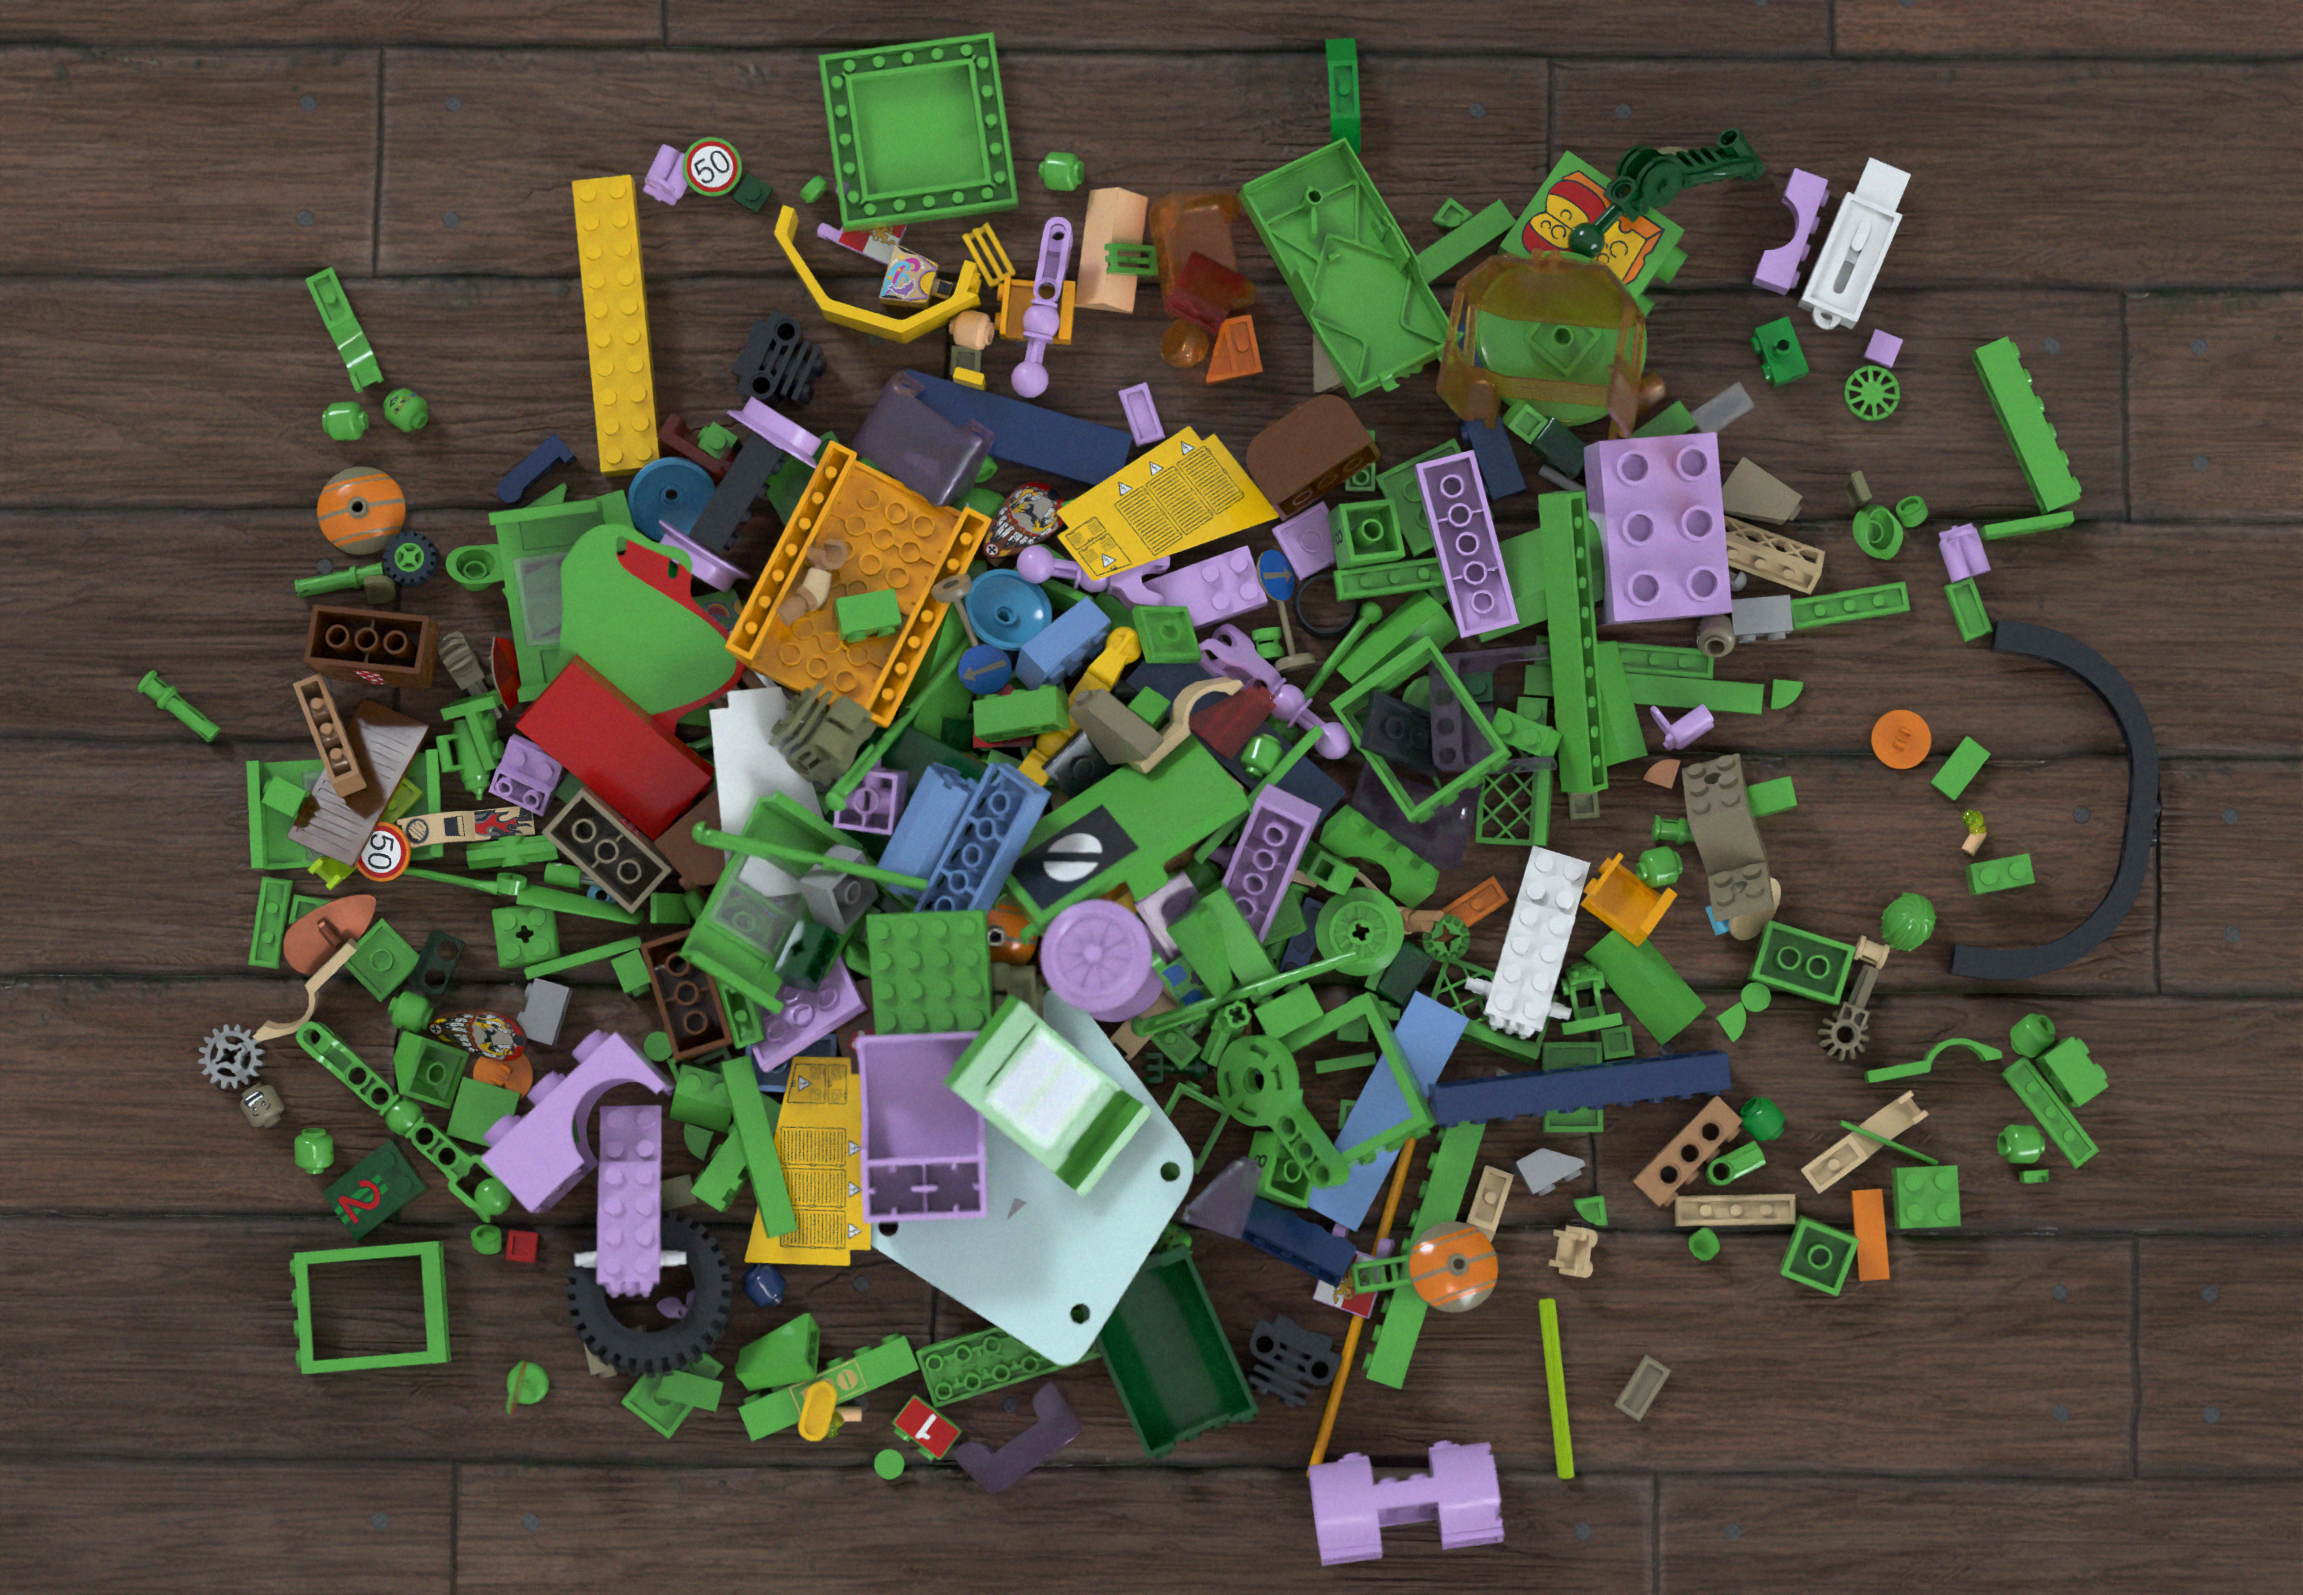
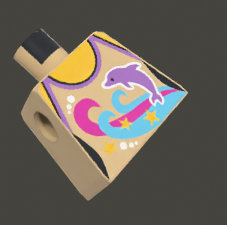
[879,244,953,309]

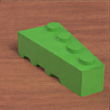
[690,1091,782,1212]

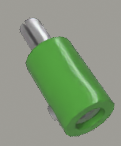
[544,862,600,889]

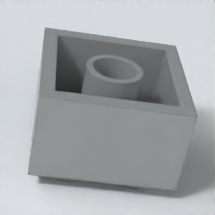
[799,843,879,934]

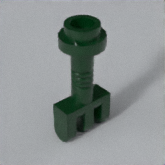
[1143,1053,1210,1083]

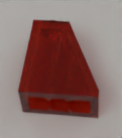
[1188,686,1277,761]

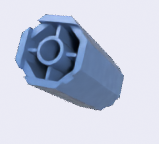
[876,762,983,901]

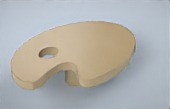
[1728,877,1781,940]

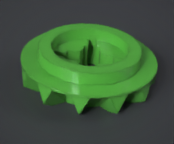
[1422,915,1470,962]

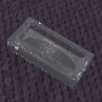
[1690,382,1756,433]

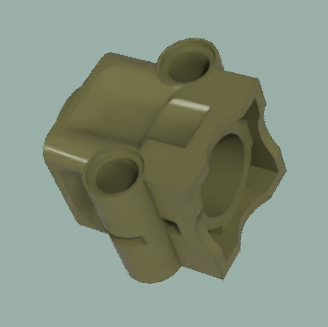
[991,963,1044,1021]

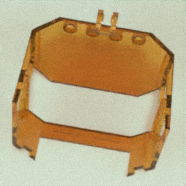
[1436,248,1646,441]

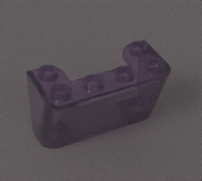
[852,370,996,507]

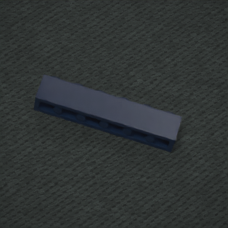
[1435,322,1526,504]

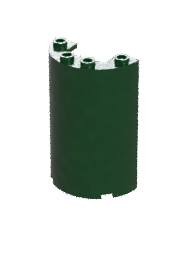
[1079,1243,1259,1460]

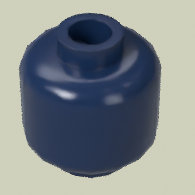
[742,1263,786,1307]

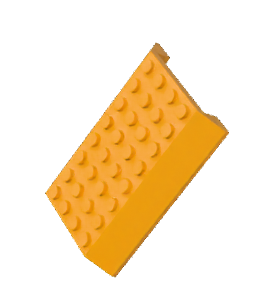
[724,440,992,729]

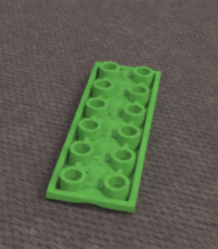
[916,1304,1102,1408]

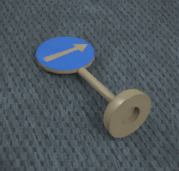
[1256,549,1316,673]
[931,574,1012,695]

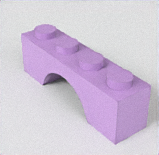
[1752,168,1830,295]

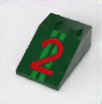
[322,1140,431,1242]

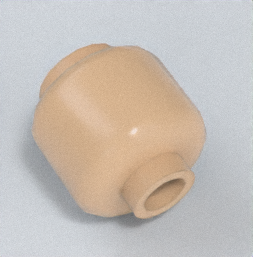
[949,309,995,350]

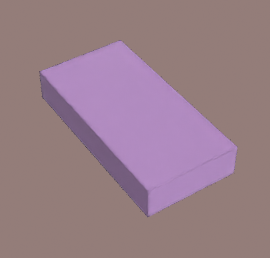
[1118,382,1165,448]

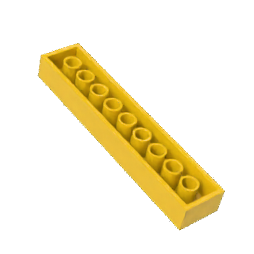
[572,175,663,478]

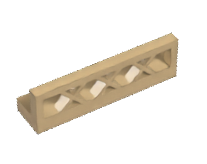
[1724,515,1825,595]

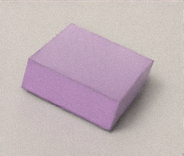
[1863,329,1903,369]

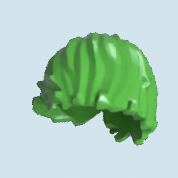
[1880,892,1937,952]

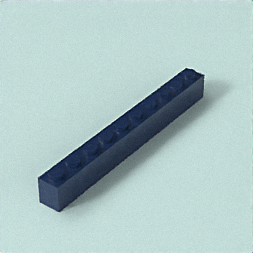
[1428,1049,1731,1128]

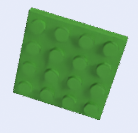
[866,909,995,1035]

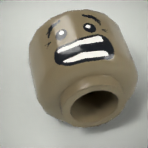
[1696,614,1736,658]
[240,1082,285,1129]

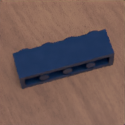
[1230,1193,1358,1289]

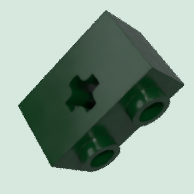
[773,920,841,992]

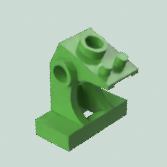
[1559,962,1623,1036]

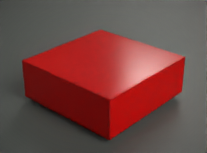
[505,1230,540,1263]

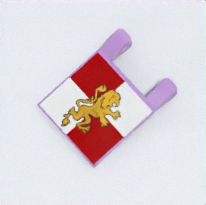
[817,180,908,266]
[1313,1223,1395,1319]

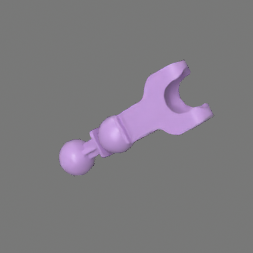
[1011,217,1073,398]
[1198,624,1352,759]

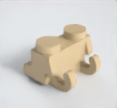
[1548,1226,1598,1278]

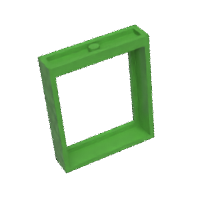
[1329,634,1512,824]
[1277,992,1437,1175]
[290,1241,451,1374]

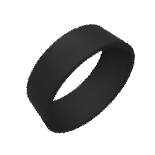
[1293,574,1358,639]

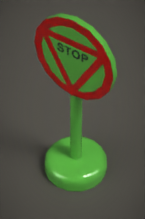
[507,1360,549,1415]

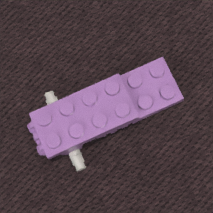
[575,1105,686,1298]

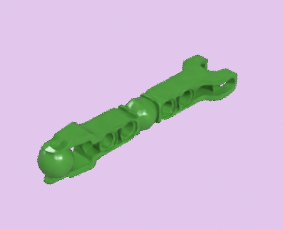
[296,1022,512,1223]

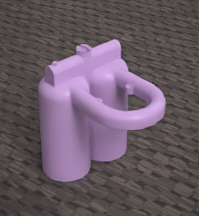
[643,144,688,206]
[1939,523,1991,583]
[1650,704,1714,751]

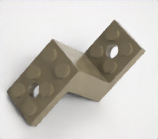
[1681,753,1774,922]

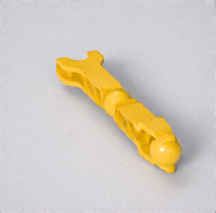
[1018,627,1142,788]

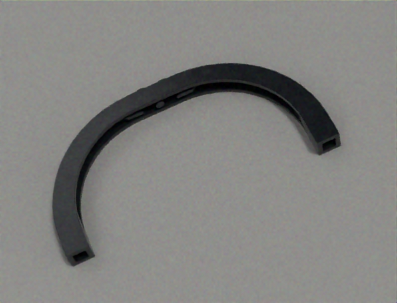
[1947,620,2161,981]

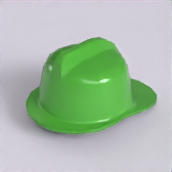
[445,544,504,592]

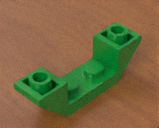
[1325,38,1361,155]

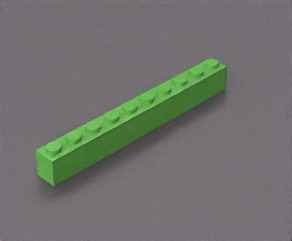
[1538,491,1608,793]
[1362,1121,1486,1389]

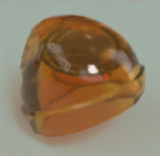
[1160,315,1209,369]

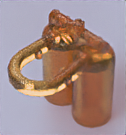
[1618,371,1667,422]

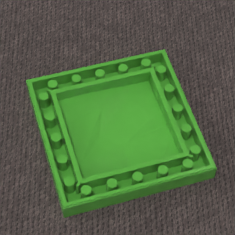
[818,32,1019,233]

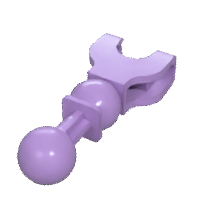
[1017,545,1170,612]

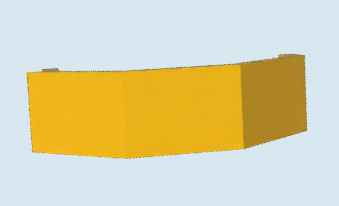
[774,205,982,344]

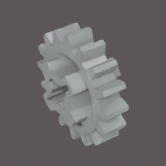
[198,1024,265,1089]

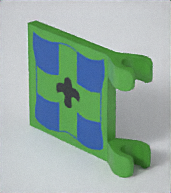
[1151,948,1237,1007]

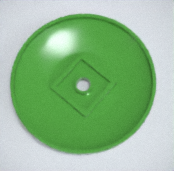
[1474,251,1647,426]

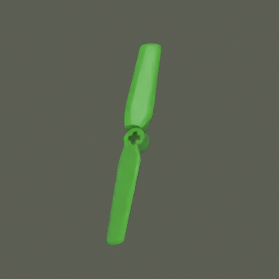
[402,866,645,925]

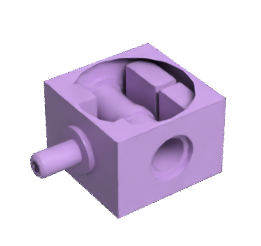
[833,745,908,835]

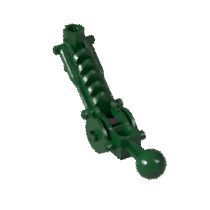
[1567,127,1765,259]

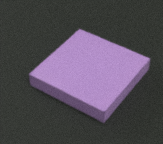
[1271,501,1336,582]

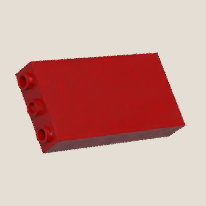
[515,654,715,841]

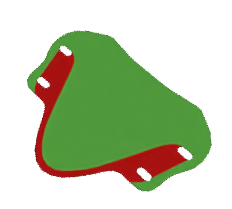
[556,524,745,735]

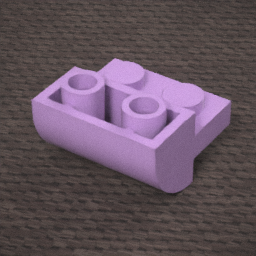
[488,734,564,816]

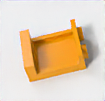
[994,276,1076,345]
[1580,852,1678,947]

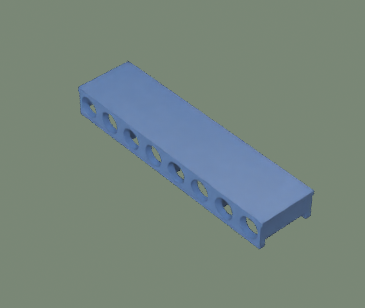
[913,762,1051,915]
[1308,991,1469,1232]

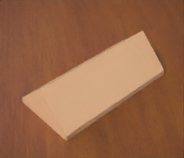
[1074,187,1148,314]

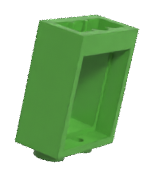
[1163,1080,1230,1174]

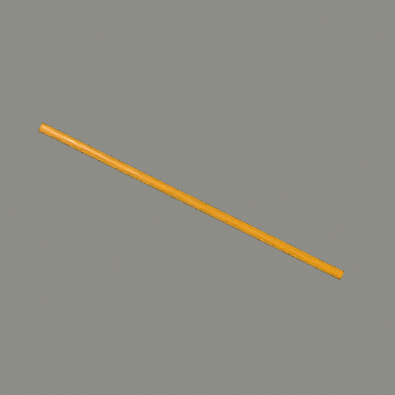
[1306,1096,1429,1477]

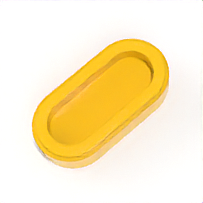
[798,1381,837,1441]

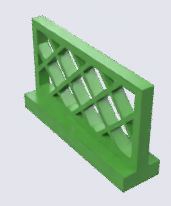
[1475,726,1555,848]
[1430,959,1558,1065]

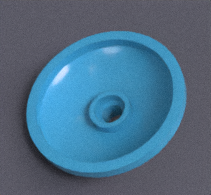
[628,457,716,541]
[964,569,1052,651]

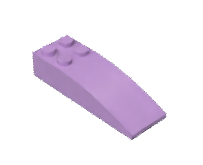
[1413,450,1519,638]
[1142,545,1268,631]
[1223,783,1322,944]

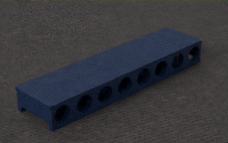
[889,368,1133,488]
[1126,659,1346,831]

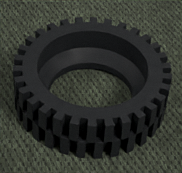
[566,1209,733,1378]

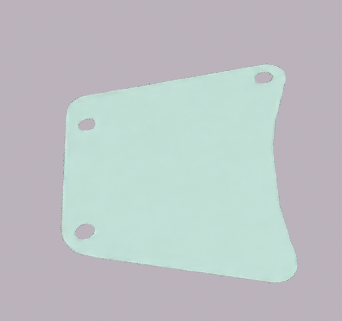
[871,989,1193,1365]

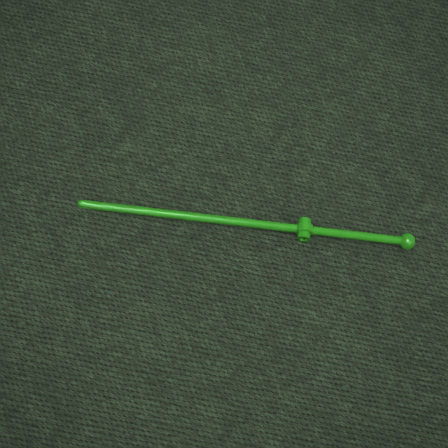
[1135,601,1383,922]

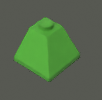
[393,1030,470,1110]

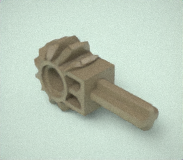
[437,631,502,721]
[1818,965,1879,1061]

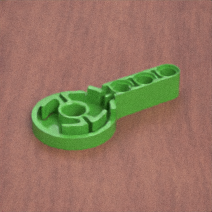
[1217,1035,1349,1189]

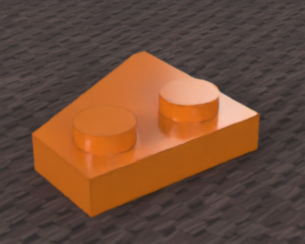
[1206,314,1263,385]

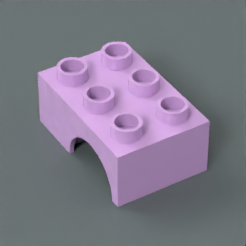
[1584,432,1732,626]
[480,1029,676,1213]
[856,1031,989,1223]

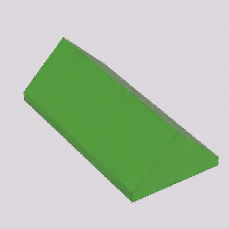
[1335,590,1459,695]
[1597,640,1648,766]
[1583,929,1706,1046]

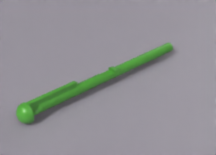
[826,636,972,811]
[692,821,928,891]
[1131,950,1359,1037]

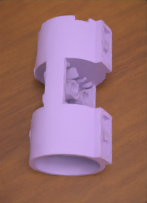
[1308,1441,1504,1566]

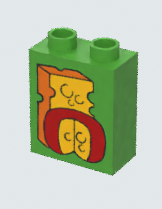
[1496,150,1688,319]

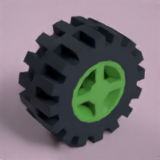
[383,531,439,587]

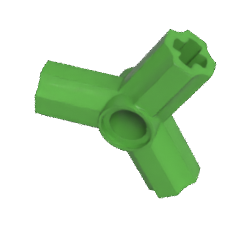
[1200,979,1251,1067]

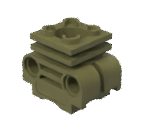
[768,682,877,787]

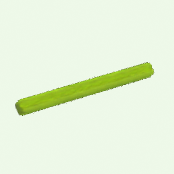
[1539,1298,1575,1479]

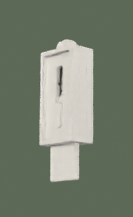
[1798,157,1911,330]

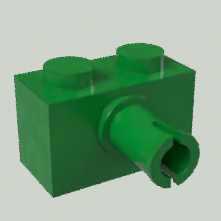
[1750,316,1809,389]

